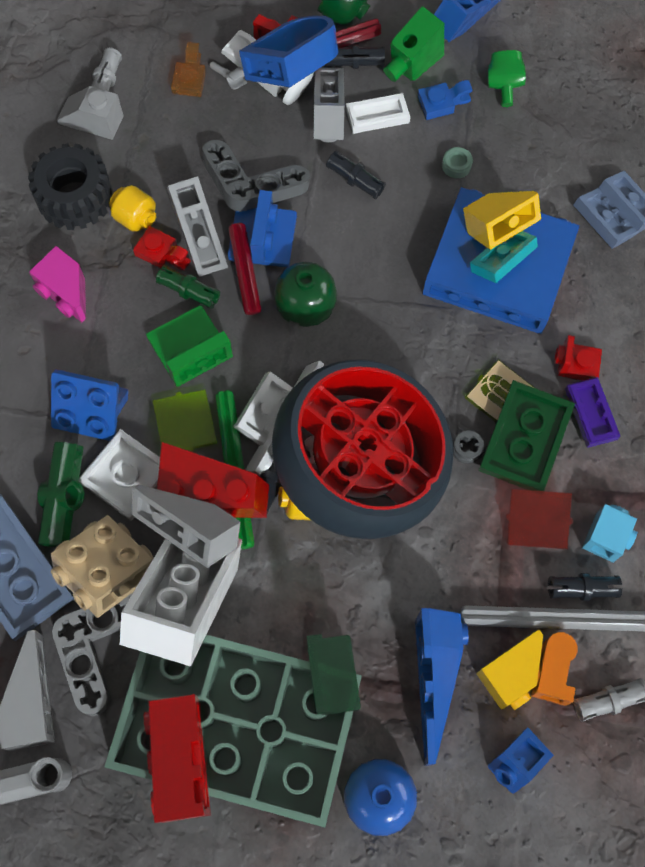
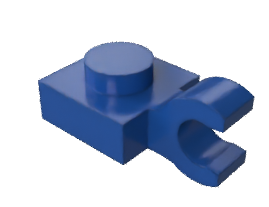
[418,80,473,120]

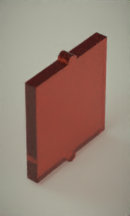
[506,489,573,549]

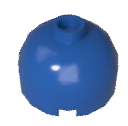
[344,759,417,836]

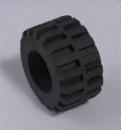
[28,143,113,230]

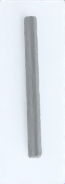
[460,606,645,632]

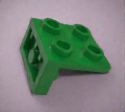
[146,306,233,387]

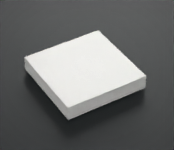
[79,429,160,521]

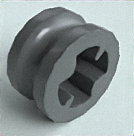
[453,430,484,464]

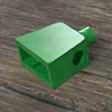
[383,6,445,82]

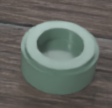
[442,147,473,178]

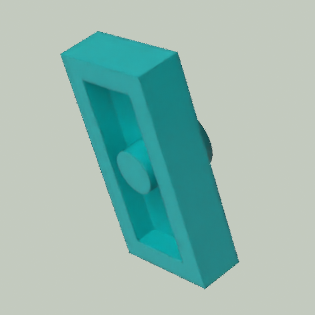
[470,231,538,283]

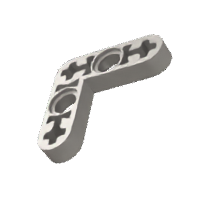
[52,593,133,716]

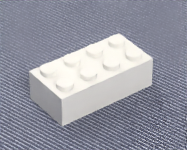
[119,538,242,666]

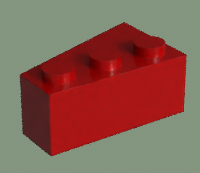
[144,694,211,823]

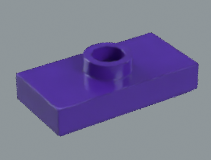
[565,377,621,448]

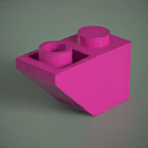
[29,246,86,323]

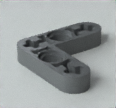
[203,140,310,212]

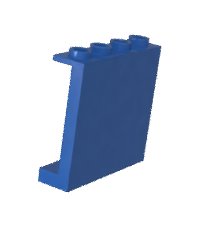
[423,187,580,334]

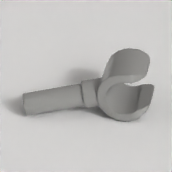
[210,61,247,90]

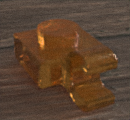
[171,42,206,97]

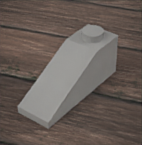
[314,68,345,142]
[166,176,228,277]
[131,485,241,568]
[0,630,54,751]

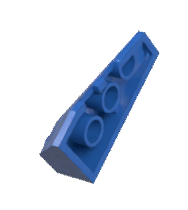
[415,608,469,766]

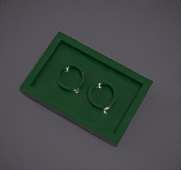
[478,380,575,495]

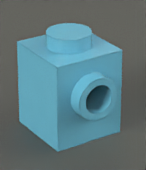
[582,504,638,563]

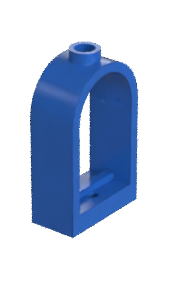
[239,16,339,88]

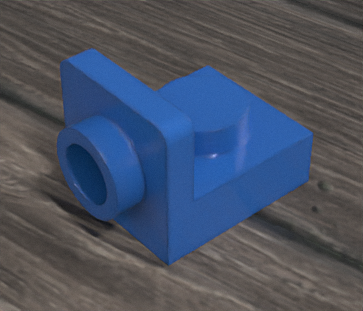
[488,727,554,794]

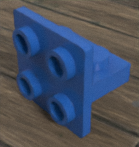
[228,190,297,267]
[51,369,128,441]

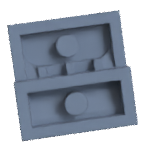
[573,171,645,249]

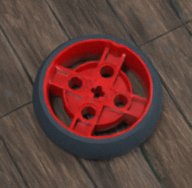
[272,360,453,539]

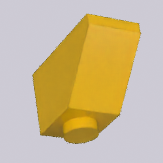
[463,191,541,250]
[476,630,543,710]

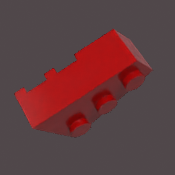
[157,442,269,518]

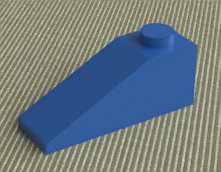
[434,0,501,42]

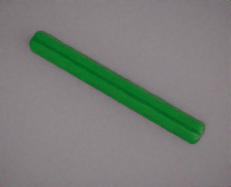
[216,390,254,550]

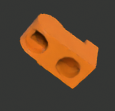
[531,632,578,706]

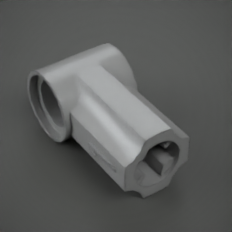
[0,757,72,805]

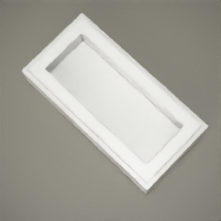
[346,93,410,134]

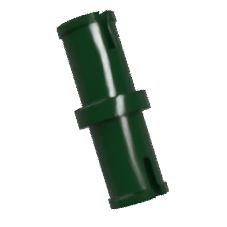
[156,265,220,309]

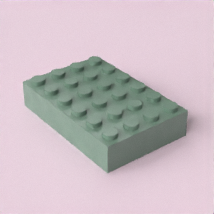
[104,635,362,828]

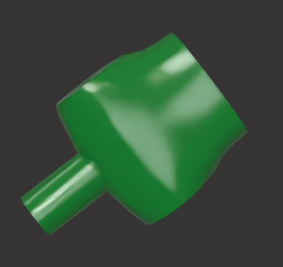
[488,50,526,107]

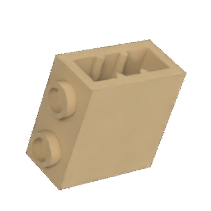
[51,515,154,618]

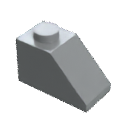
[57,86,124,140]

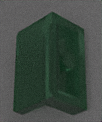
[307,634,361,716]

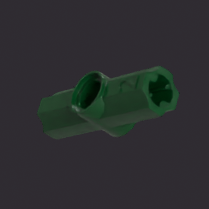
[37,442,84,547]

